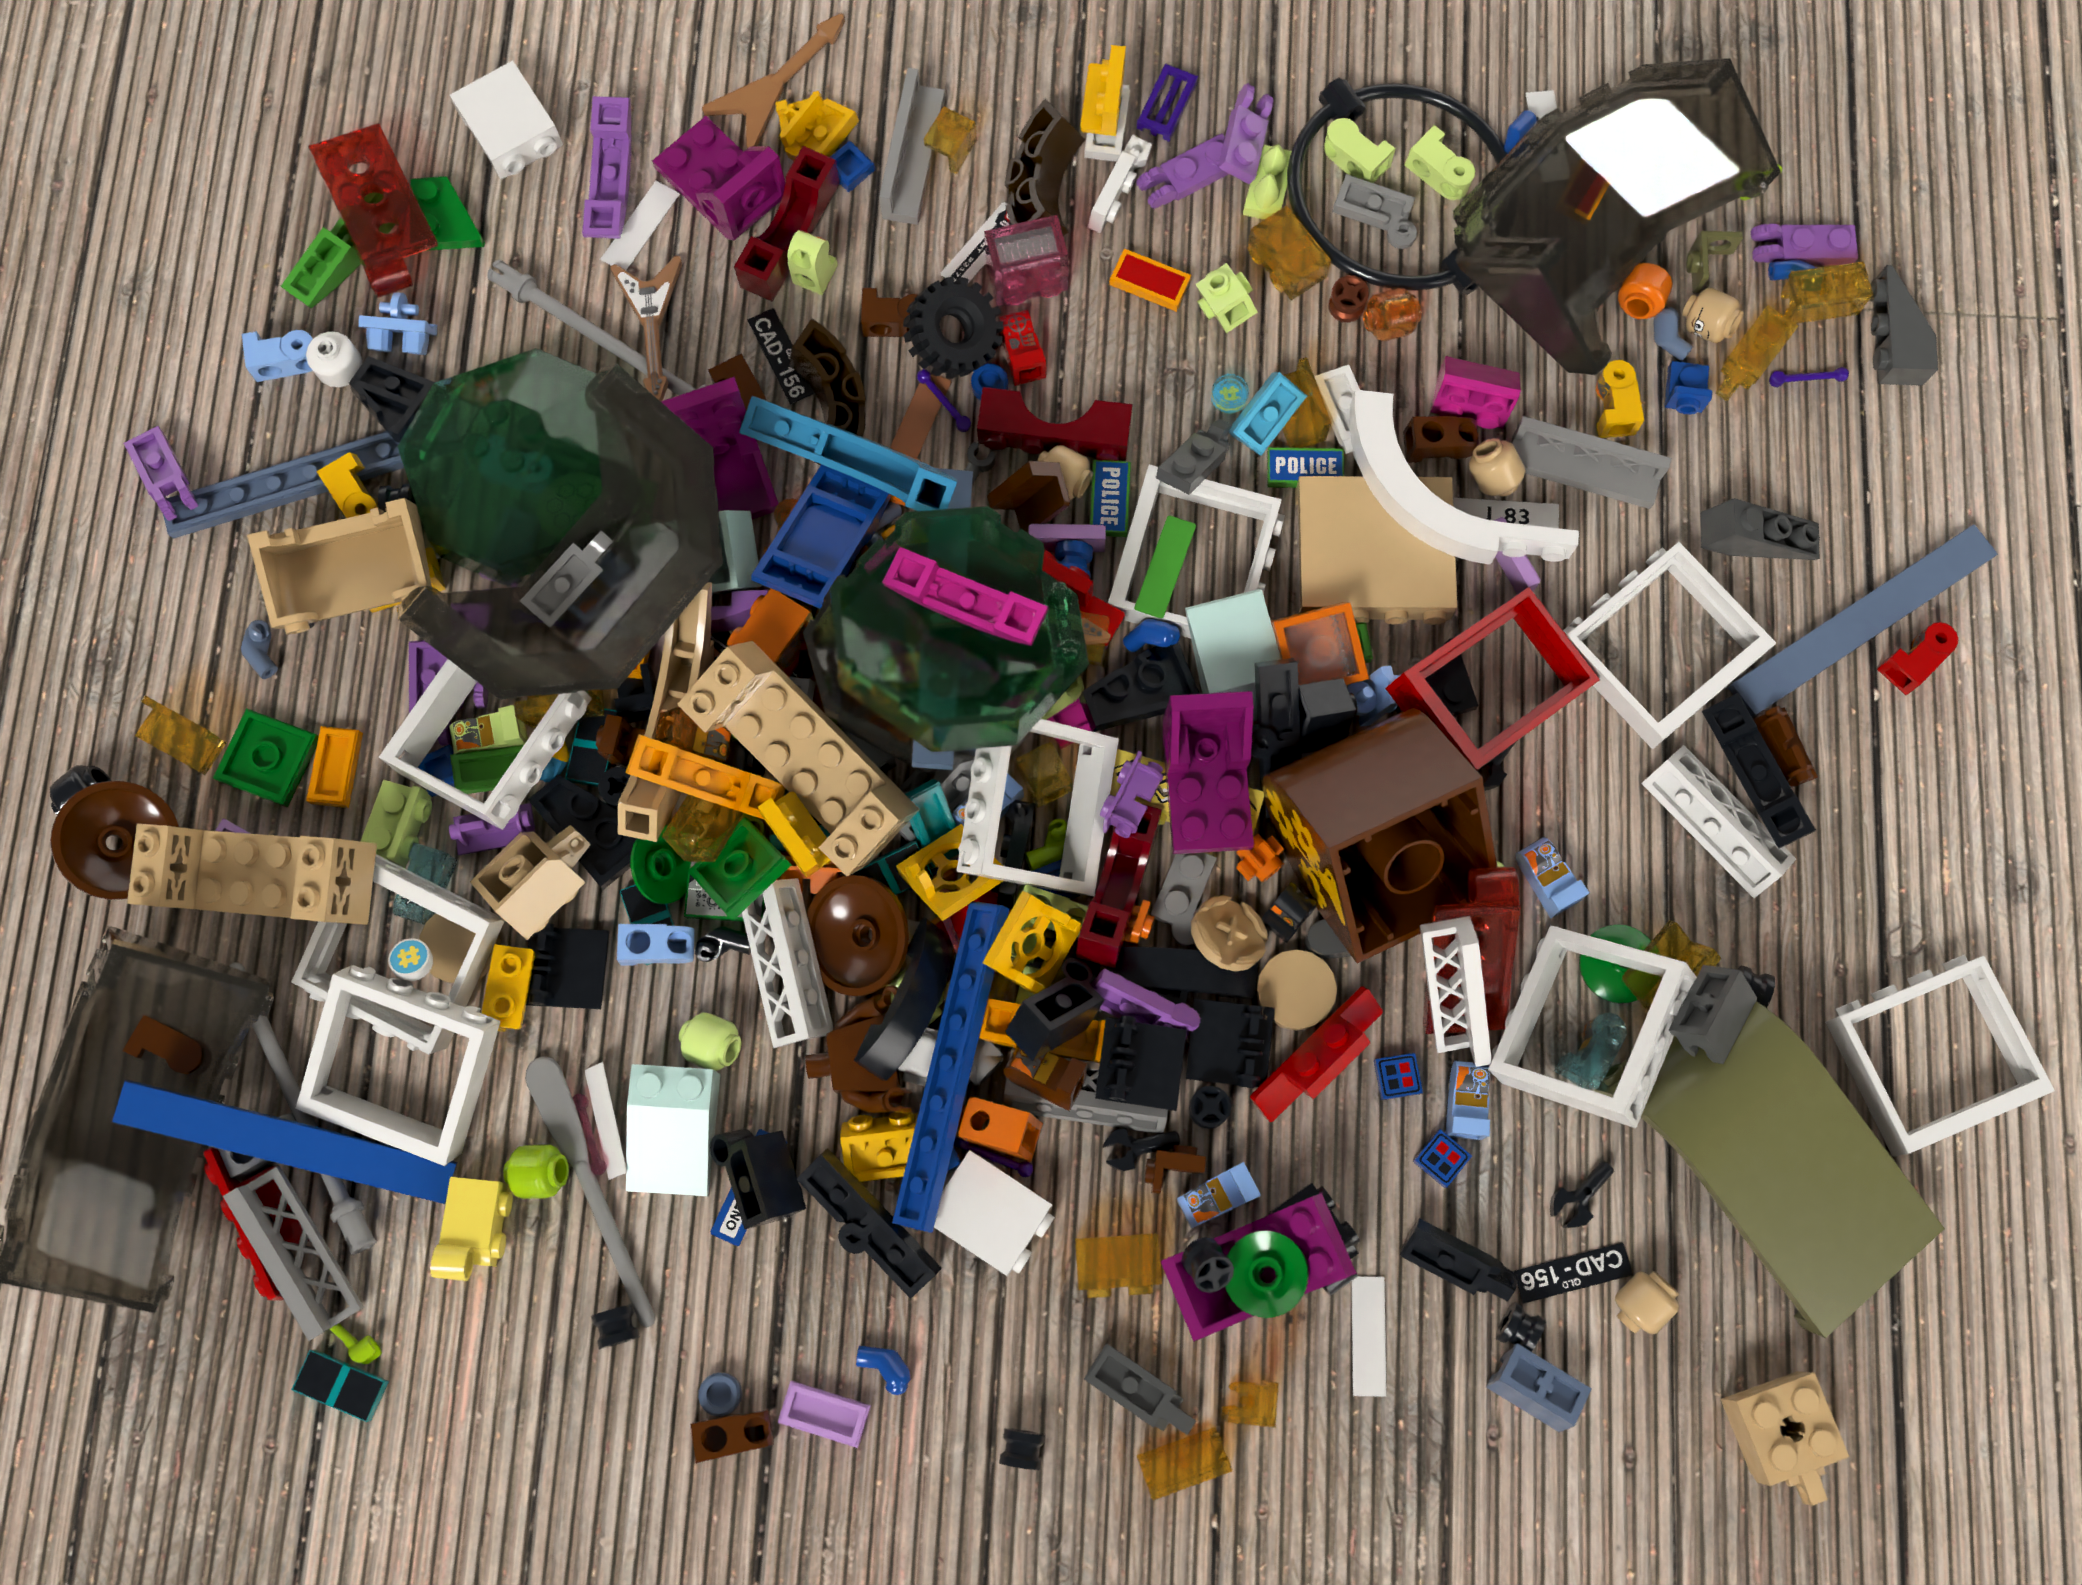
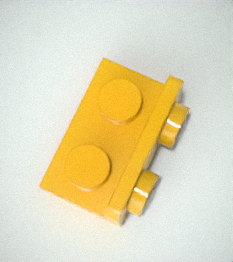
[1080,45,1126,136]
[758,791,831,878]
[481,944,535,1032]
[840,1111,918,1182]

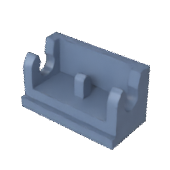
[1486,1343,1592,1432]

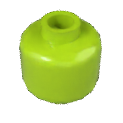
[503,1144,569,1199]

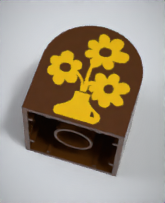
[1263,708,1502,963]

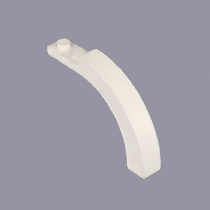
[1349,390,1579,565]

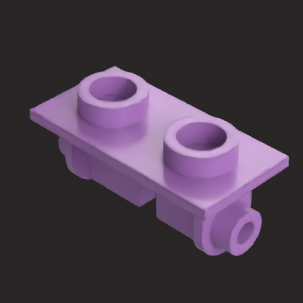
[1100,751,1163,838]
[449,803,536,855]

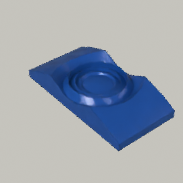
[751,464,891,609]

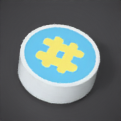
[388,938,433,982]

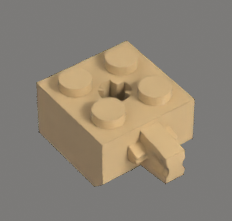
[470,825,590,940]
[1721,1371,1849,1506]

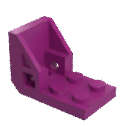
[652,116,785,241]
[659,377,781,520]
[1163,691,1254,854]
[1160,1193,1356,1342]

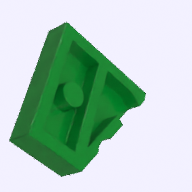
[410,176,484,252]

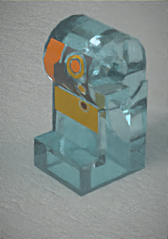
[1554,1013,1627,1091]

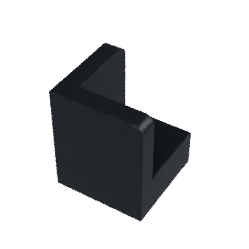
[614,663,657,723]

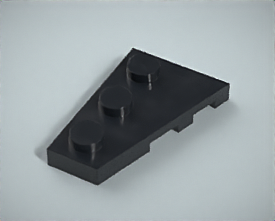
[1079,643,1200,732]
[528,775,637,890]

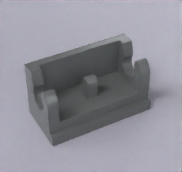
[1669,965,1757,1064]

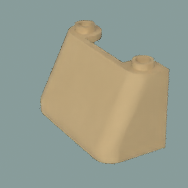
[247,498,432,635]

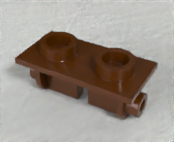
[1753,706,1818,788]

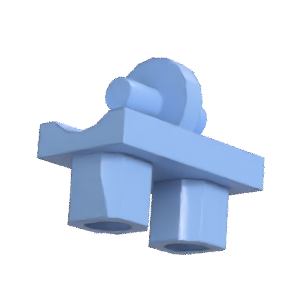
[358,292,437,355]
[1347,665,1401,727]

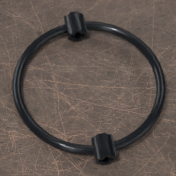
[1287,78,1518,295]

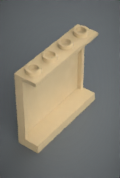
[1295,476,1457,625]

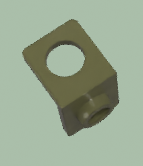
[1686,231,1743,293]

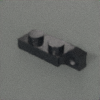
[991,800,1035,911]
[1400,1218,1519,1302]

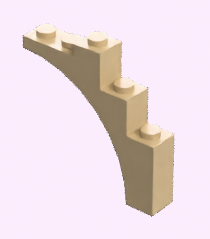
[618,575,714,842]

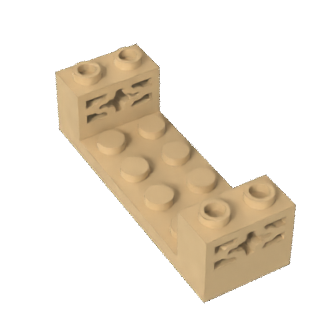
[677,641,920,876]
[127,824,377,925]

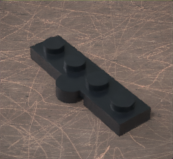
[1251,658,1302,818]
[797,1148,942,1299]

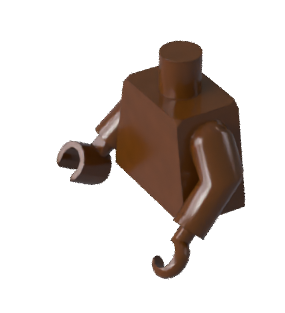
[805,985,913,1114]

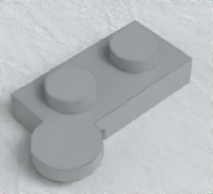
[1332,174,1417,249]
[1151,853,1217,947]

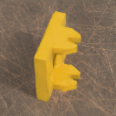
[896,824,1003,921]
[982,891,1082,995]

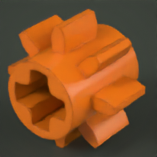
[1236,834,1285,883]

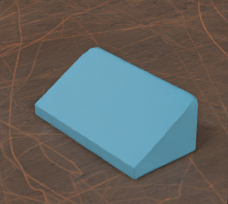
[1229,372,1307,456]

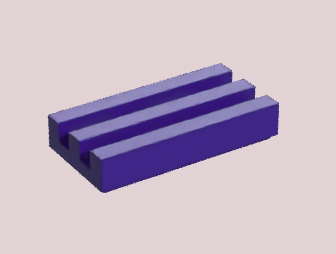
[1136,64,1198,142]

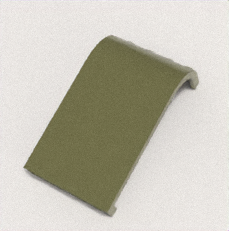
[1592,1001,1945,1338]

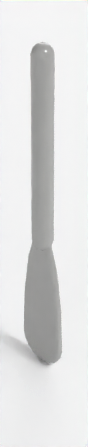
[525,1056,655,1327]

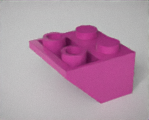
[1430,356,1521,429]

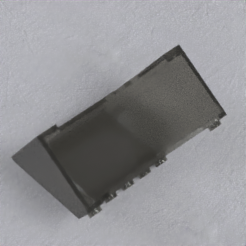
[1453,58,1781,375]
[397,363,723,700]
[0,925,274,1313]

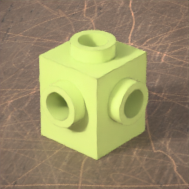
[1195,263,1258,333]

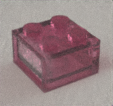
[984,215,1068,306]

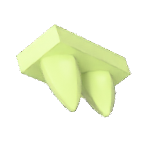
[1243,144,1291,223]

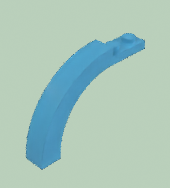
[739,396,958,520]

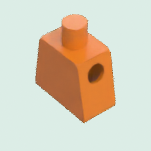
[957,1096,1043,1162]

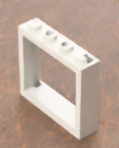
[1108,464,1285,638]
[1563,542,1776,750]
[379,628,592,830]
[956,710,1119,896]
[291,854,505,1055]
[1488,925,1697,1128]
[1825,954,2055,1157]
[295,965,501,1166]

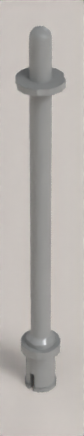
[487,259,708,395]
[228,962,377,1255]

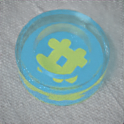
[1211,374,1249,414]

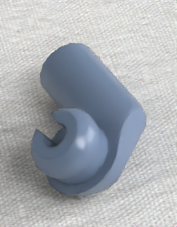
[241,620,278,679]

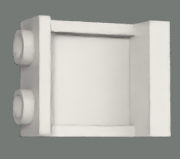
[450,60,563,179]
[934,1150,1055,1276]

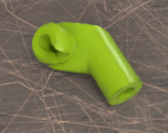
[1025,819,1068,871]

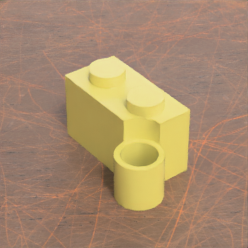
[431,1177,513,1281]

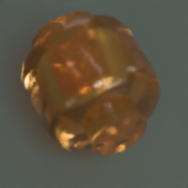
[1363,288,1422,341]

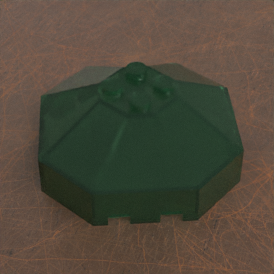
[398,348,644,587]
[830,506,1089,752]

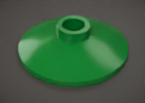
[630,825,691,904]
[1579,924,1659,1004]
[1225,1231,1309,1318]

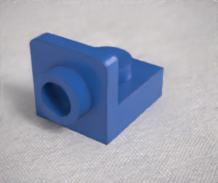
[1664,361,1713,414]

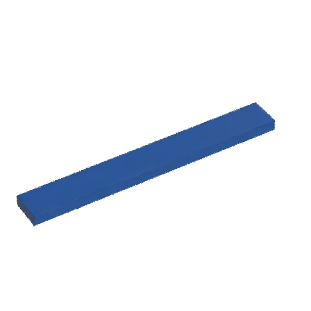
[892,901,1010,1233]
[112,1080,458,1204]

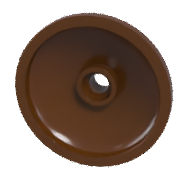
[50,781,179,900]
[807,875,909,996]

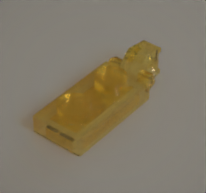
[1715,305,1799,401]

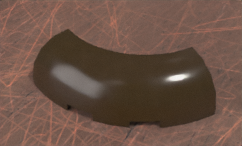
[1004,99,1085,246]
[789,318,866,466]

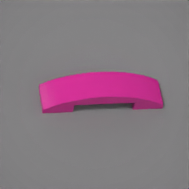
[882,547,1049,646]

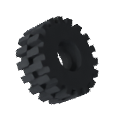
[903,277,1004,379]

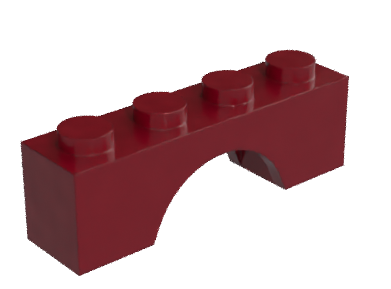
[734,146,840,302]
[977,387,1133,461]
[1076,804,1162,968]

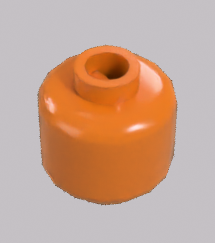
[1618,263,1673,319]

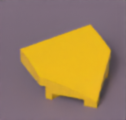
[775,90,859,161]

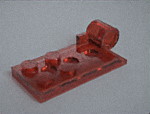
[308,123,438,298]
[1423,866,1521,1034]

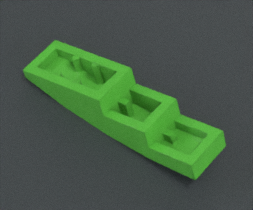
[280,179,410,309]

